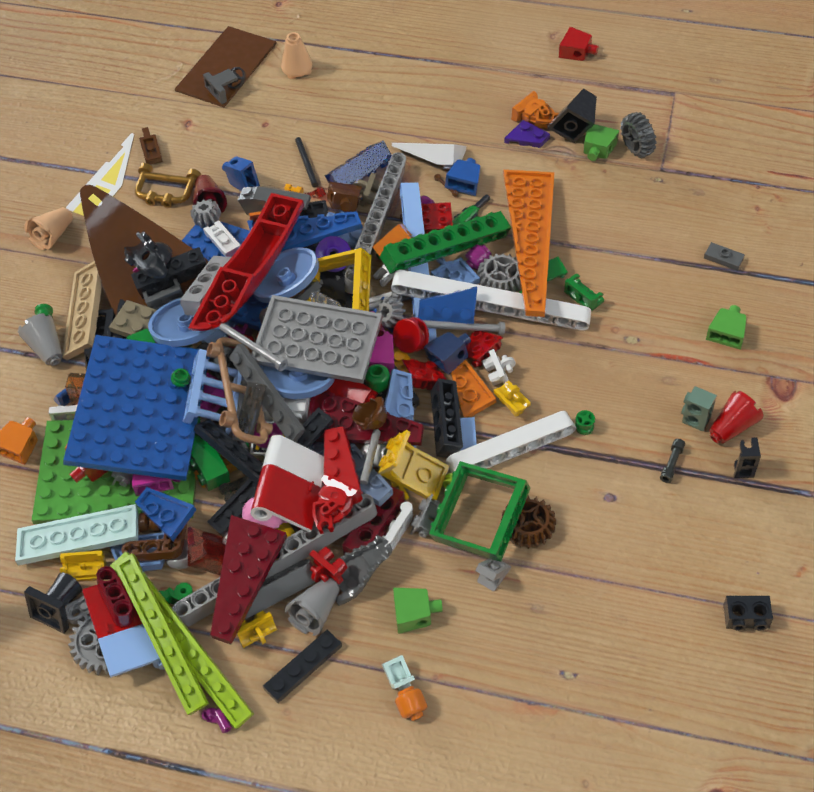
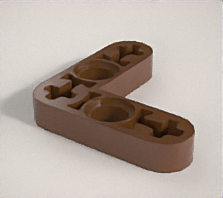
[121,522,188,561]

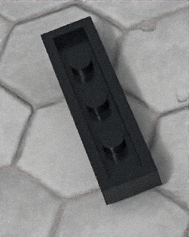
[263,629,342,703]

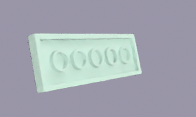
[15,504,138,566]

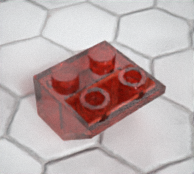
[188,526,227,576]

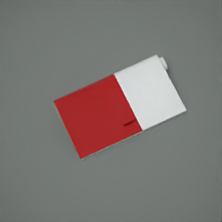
[250,435,324,532]

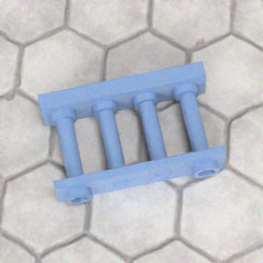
[183,349,244,435]

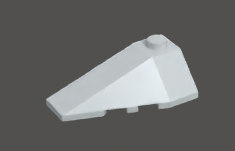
[392,143,467,169]

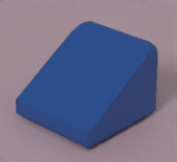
[54,385,77,406]

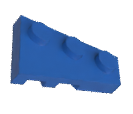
[418,286,477,324]
[135,487,196,541]

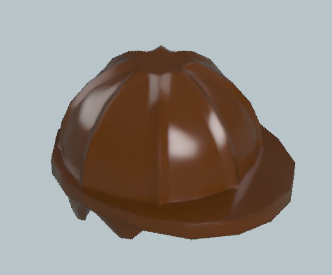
[352,397,387,430]

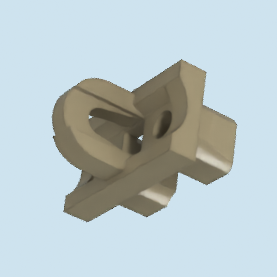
[353,173,381,207]

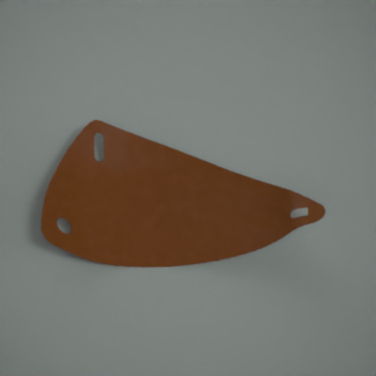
[80,185,209,315]

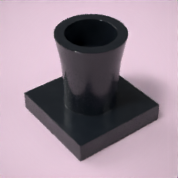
[24,573,82,634]

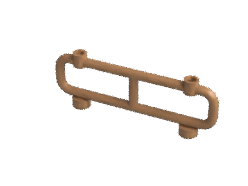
[206,337,273,445]

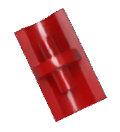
[309,546,348,585]

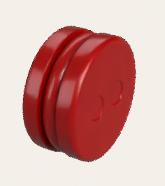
[393,317,429,353]

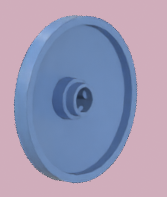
[253,248,319,303]
[148,298,219,347]
[259,365,335,399]

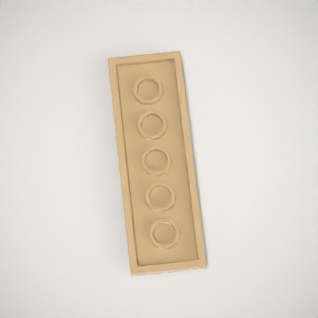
[62,261,102,360]

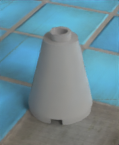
[18,313,63,366]
[285,578,339,636]

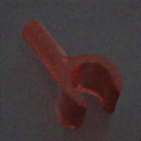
[304,187,326,199]

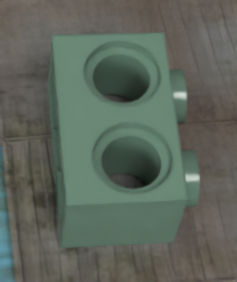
[681,386,717,432]

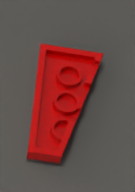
[324,426,363,495]

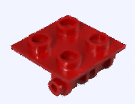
[421,202,453,234]
[466,331,503,367]
[402,359,447,390]

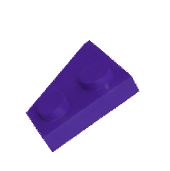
[504,120,550,148]

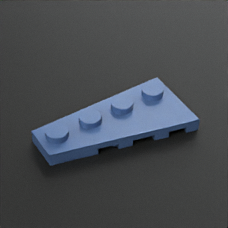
[385,369,416,448]

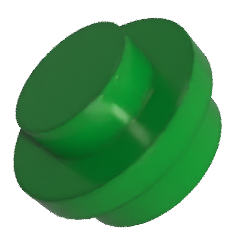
[171,368,191,387]

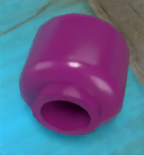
[465,244,492,271]

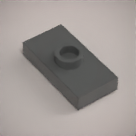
[704,242,745,271]

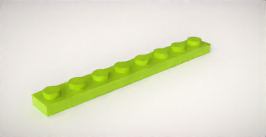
[114,553,209,715]

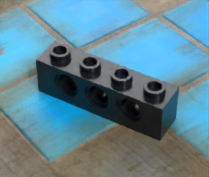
[131,247,207,299]
[430,378,463,458]

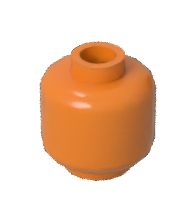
[395,686,428,721]

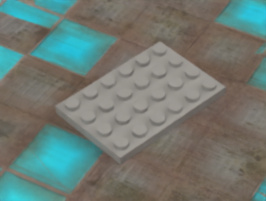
[251,295,383,383]

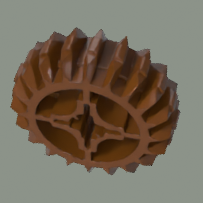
[501,495,556,549]

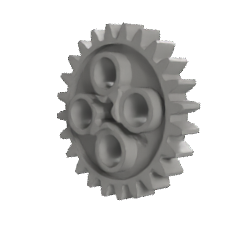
[68,614,108,675]

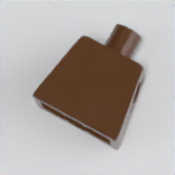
[327,181,362,212]

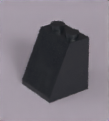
[547,88,597,143]

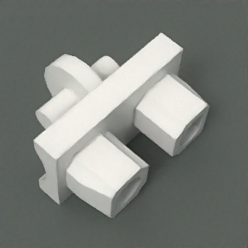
[482,349,516,386]

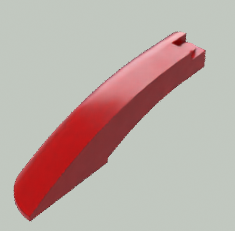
[188,193,304,331]

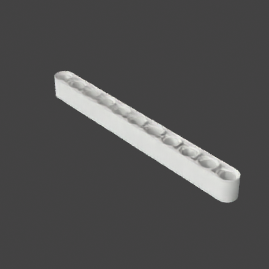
[391,270,591,330]

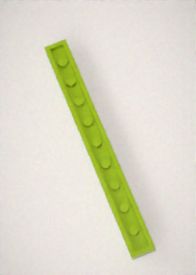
[110,552,254,729]

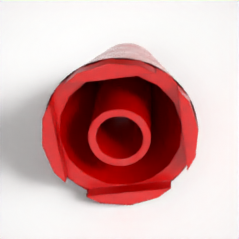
[709,391,764,444]

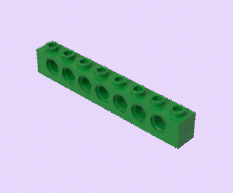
[380,211,512,274]

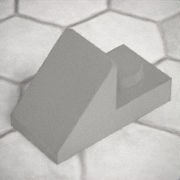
[475,559,511,591]

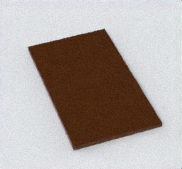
[175,26,277,108]

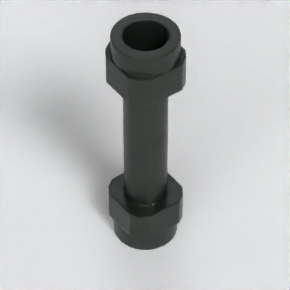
[660,438,685,483]

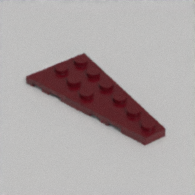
[307,391,424,446]
[210,515,287,645]

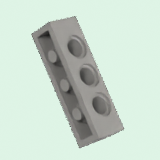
[180,256,231,316]

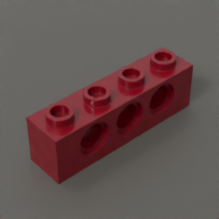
[342,486,406,555]

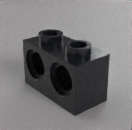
[723,596,773,631]

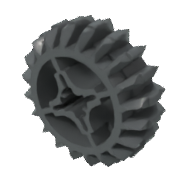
[620,112,657,158]

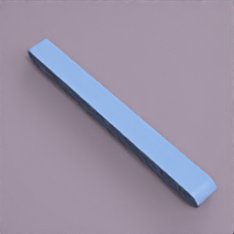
[400,182,437,342]

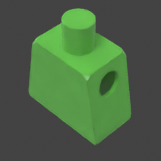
[584,124,619,161]
[706,305,746,350]
[393,588,443,634]

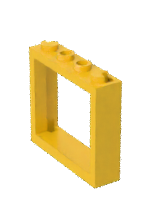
[306,248,371,311]

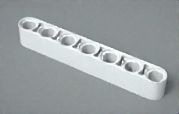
[446,411,576,473]

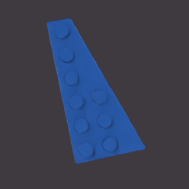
[247,212,363,252]

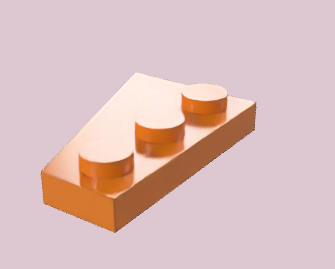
[451,359,497,418]

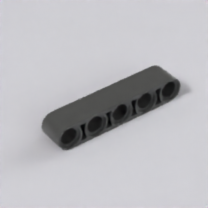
[244,559,315,620]

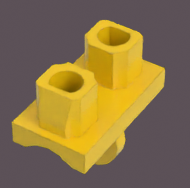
[494,380,531,417]
[237,610,277,648]

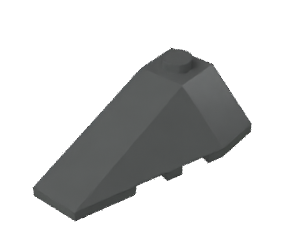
[238,186,311,215]

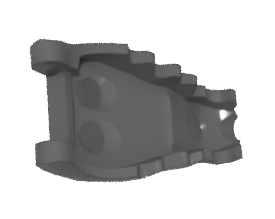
[326,536,392,606]

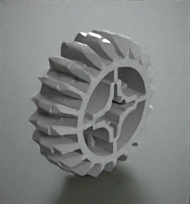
[477,253,521,292]

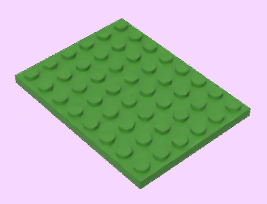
[32,416,201,524]

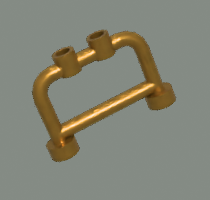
[135,163,201,208]

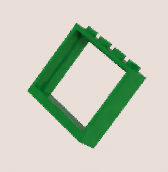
[429,461,531,562]

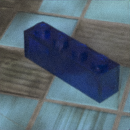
[324,140,392,185]

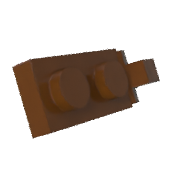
[139,127,163,165]

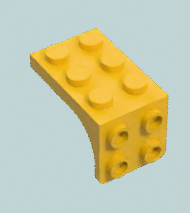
[378,430,449,501]

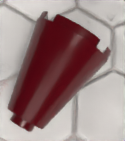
[192,175,227,213]

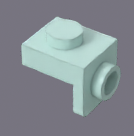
[382,655,415,691]

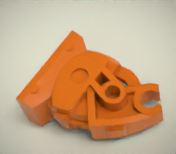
[511,91,559,128]

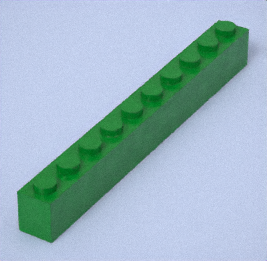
[127,328,230,491]

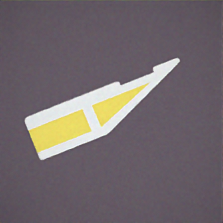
[66,133,134,216]

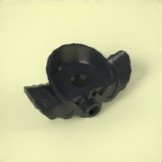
[124,231,172,279]

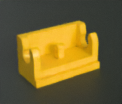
[60,550,107,582]

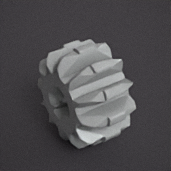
[190,199,221,228]
[375,297,406,329]

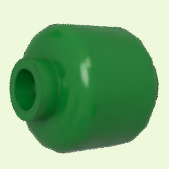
[365,364,390,393]

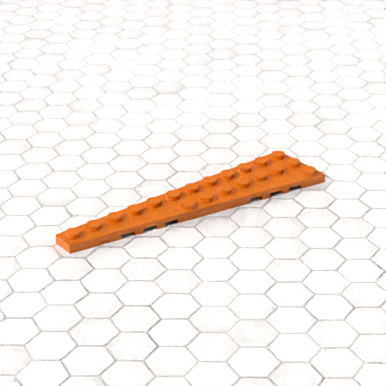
[503,169,555,317]

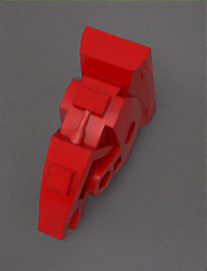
[312,472,363,534]

